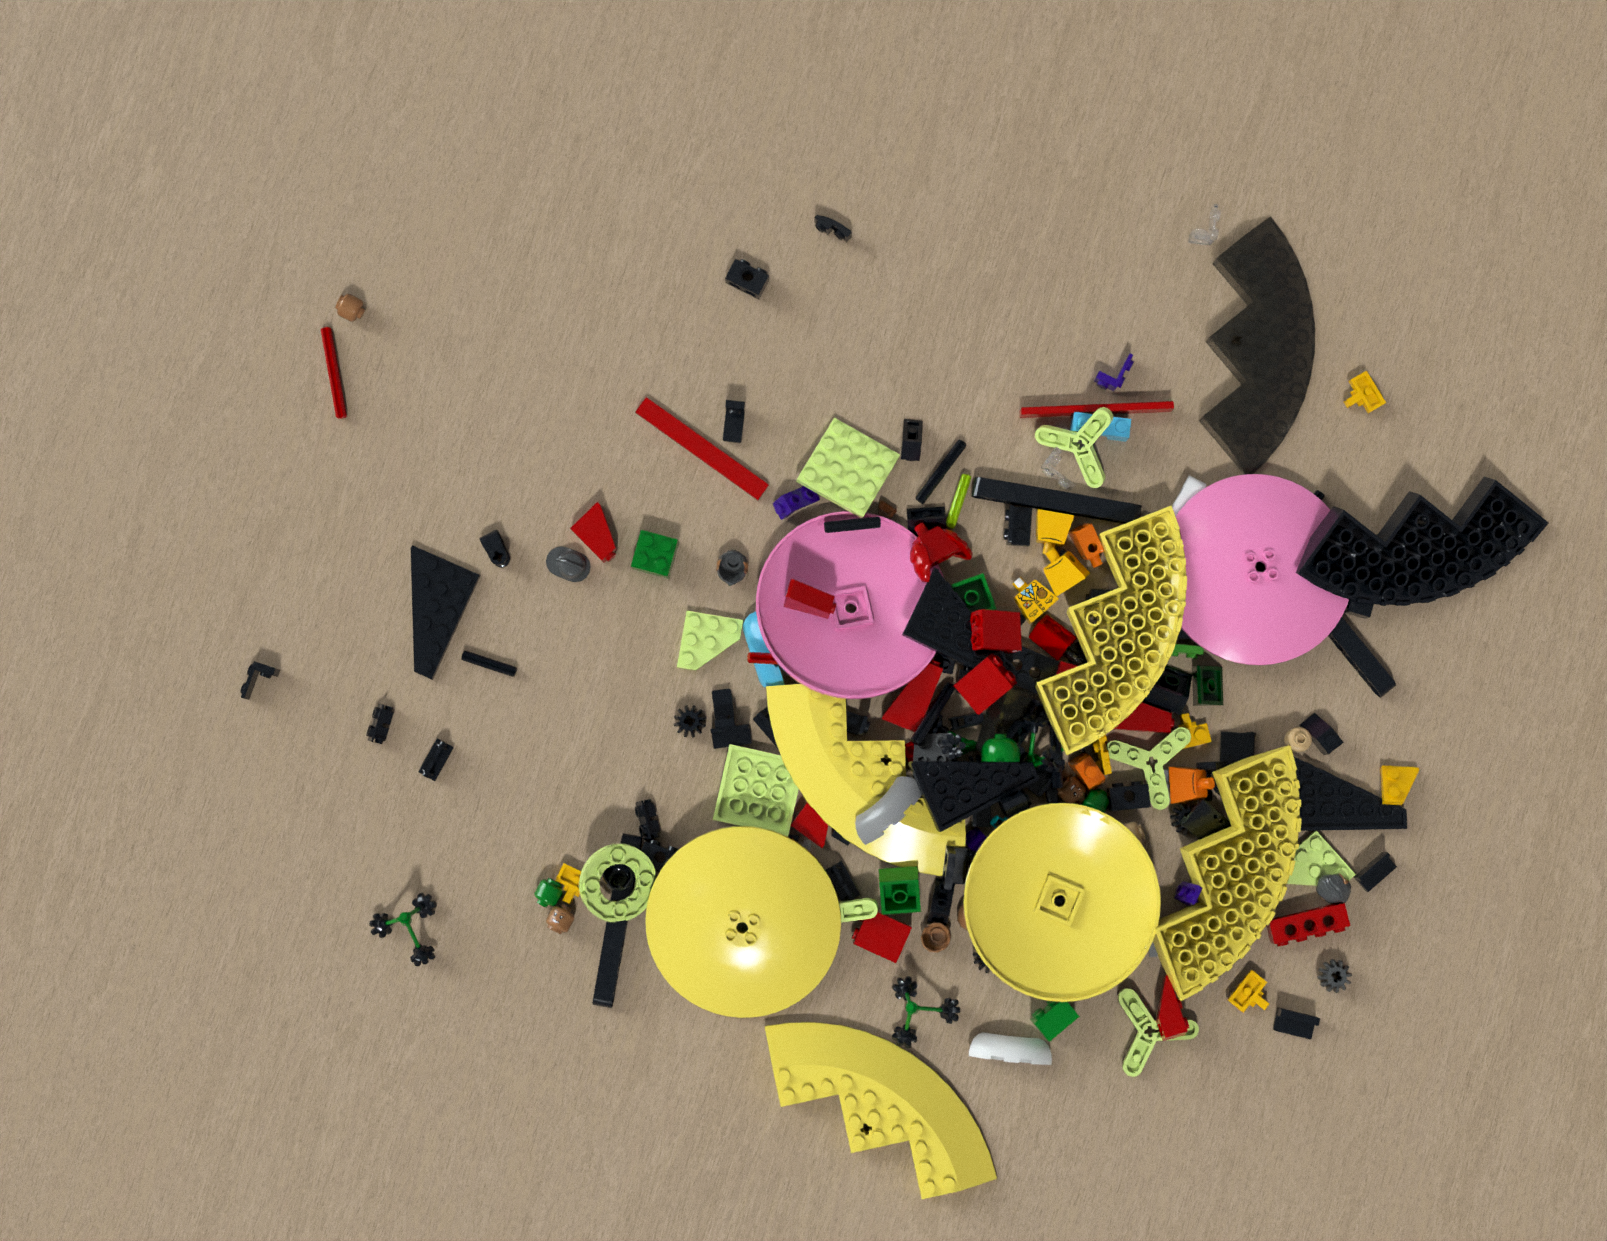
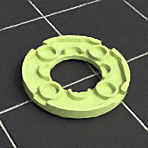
[579,844,656,922]

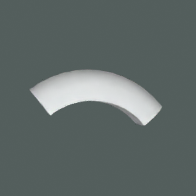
[969,1032,1052,1065]

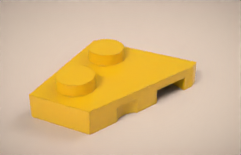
[1092,735,1112,775]
[1380,765,1419,805]

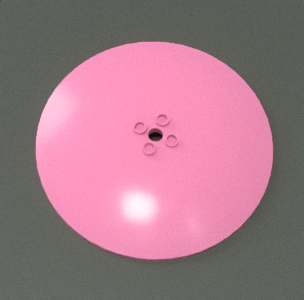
[1175,474,1349,665]
[756,511,944,699]

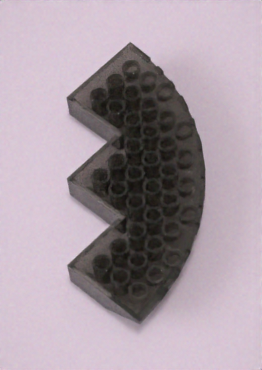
[1199,216,1315,475]

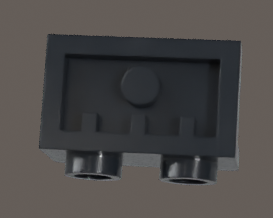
[1003,505,1032,547]

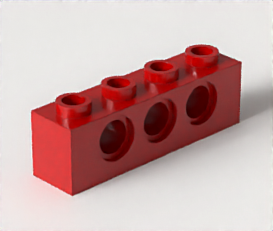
[1266,903,1351,947]

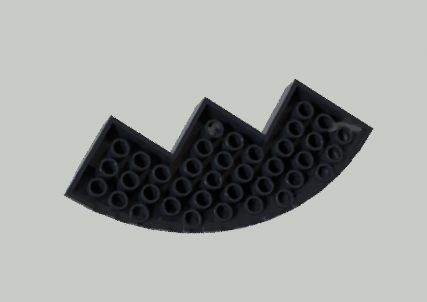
[1296,477,1549,606]

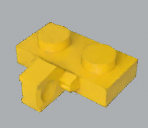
[1344,370,1386,413]
[1168,713,1212,749]
[555,863,581,904]
[1227,970,1269,1013]

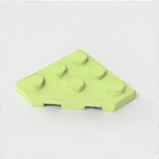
[677,611,743,671]
[1287,830,1356,886]

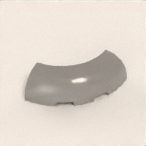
[855,776,922,845]

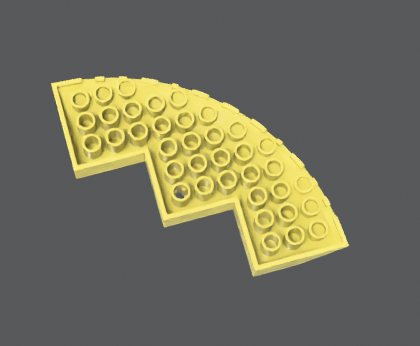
[1035,506,1187,755]
[766,684,966,876]
[1152,745,1302,1001]
[765,1022,997,1199]

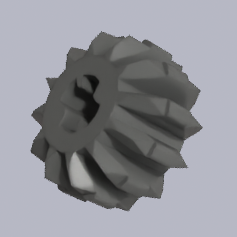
[1317,959,1352,993]

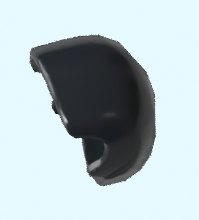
[603,864,633,891]

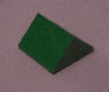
[1192,665,1223,706]

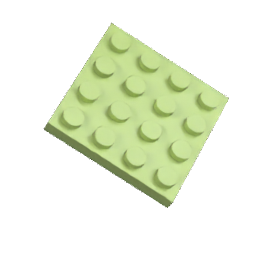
[796,418,900,518]
[713,744,799,836]

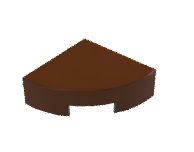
[878,500,897,520]

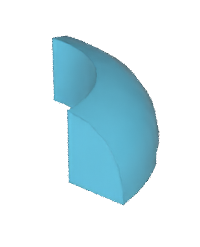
[743,611,785,688]

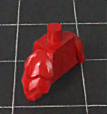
[910,522,973,582]

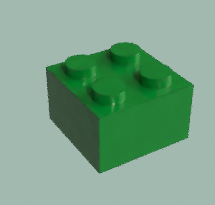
[631,530,679,579]
[951,573,997,612]
[878,866,921,915]
[1030,1001,1080,1042]

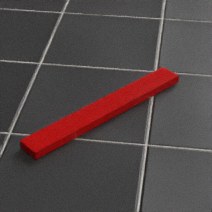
[635,397,769,501]
[1019,401,1174,418]

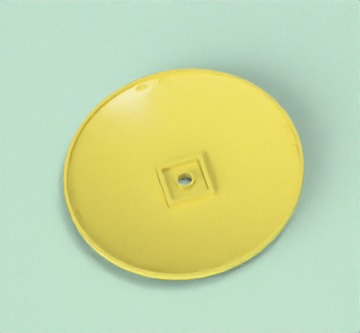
[963,803,1161,1002]
[645,826,841,1018]

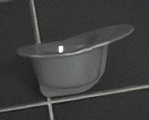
[546,546,591,582]

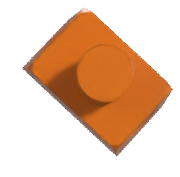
[1068,523,1104,568]
[1068,752,1106,792]
[1169,766,1215,804]

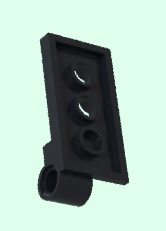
[1003,646,1060,694]

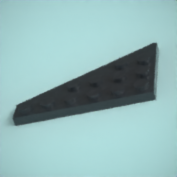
[410,545,480,680]
[902,567,1016,673]
[1294,757,1407,831]
[908,761,1040,832]

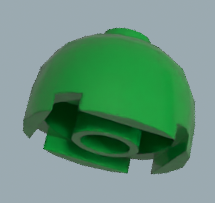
[981,734,1020,762]

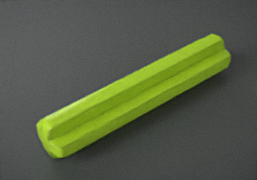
[946,474,971,529]

